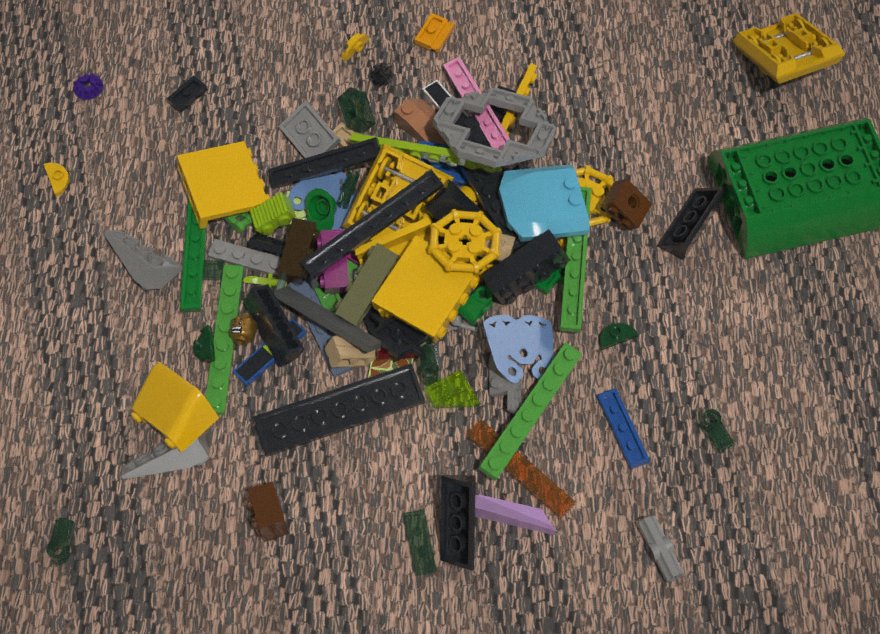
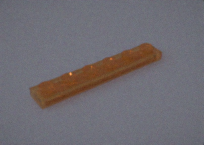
[467,419,576,519]

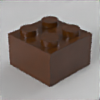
[246,481,289,542]

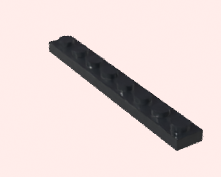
[301,169,443,280]

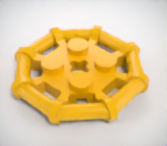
[575,165,614,227]
[427,209,502,274]

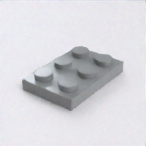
[279,100,341,158]

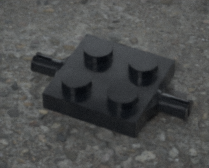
[370,312,428,361]

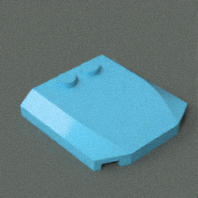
[498,164,590,242]

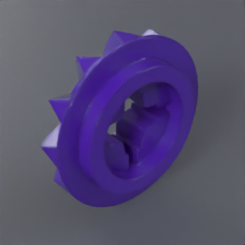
[73,73,103,100]

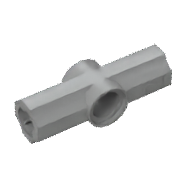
[638,516,684,583]

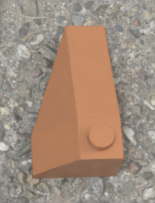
[394,99,446,144]

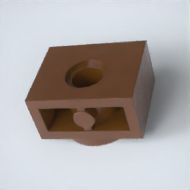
[601,179,652,230]

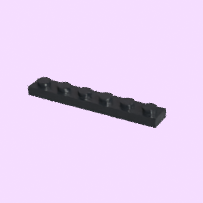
[268,137,380,189]

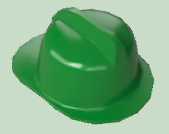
[306,188,337,233]

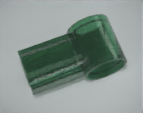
[420,344,440,388]
[699,409,735,453]
[46,518,75,565]

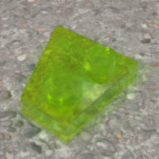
[424,370,480,408]

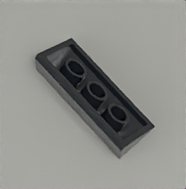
[425,179,492,259]
[657,187,725,261]
[440,475,476,570]

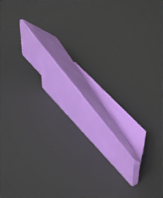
[475,494,556,535]

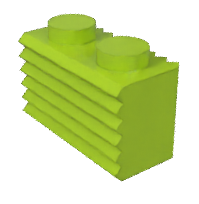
[249,192,296,235]

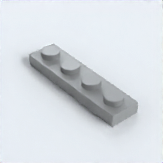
[208,239,281,278]

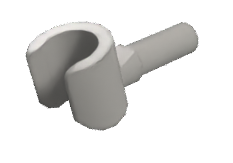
[450,315,478,332]

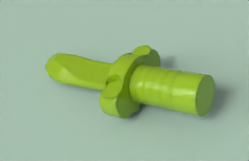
[243,273,287,288]

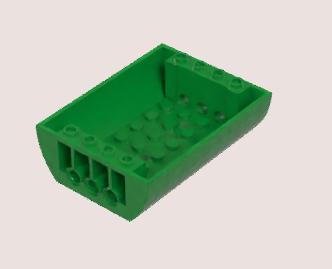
[707,118,880,259]

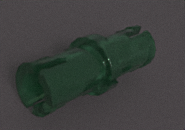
[336,170,360,209]

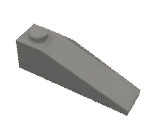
[104,230,183,291]
[121,433,210,479]

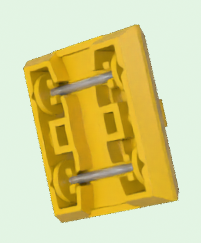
[733,13,845,84]
[342,144,454,241]

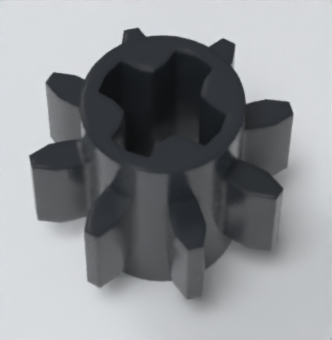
[370,62,395,86]

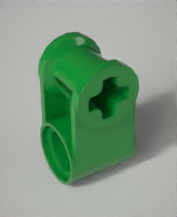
[458,286,493,326]

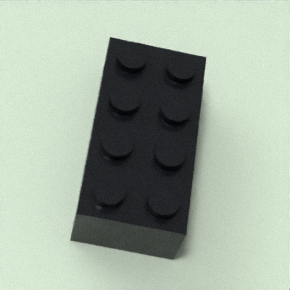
[481,229,571,305]

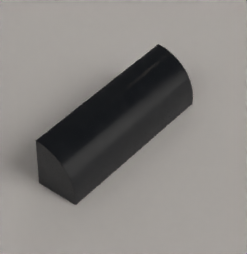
[244,284,305,367]

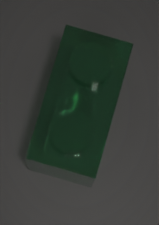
[338,87,376,134]

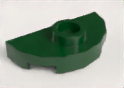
[599,323,639,350]
[193,325,215,363]

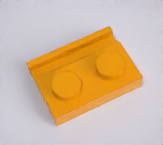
[414,13,455,54]

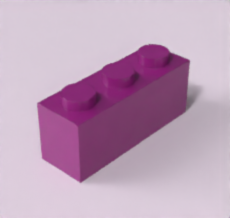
[317,229,349,294]

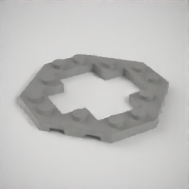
[433,88,557,168]

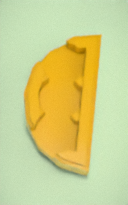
[341,33,370,61]
[44,162,70,197]

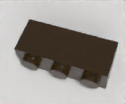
[277,218,320,284]

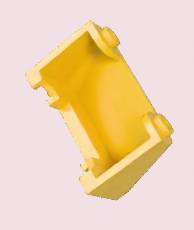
[130,362,219,453]

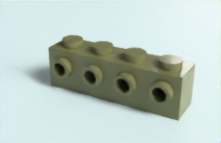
[335,243,401,327]

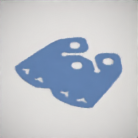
[288,170,358,230]
[483,315,553,383]

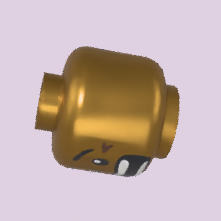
[229,314,257,345]

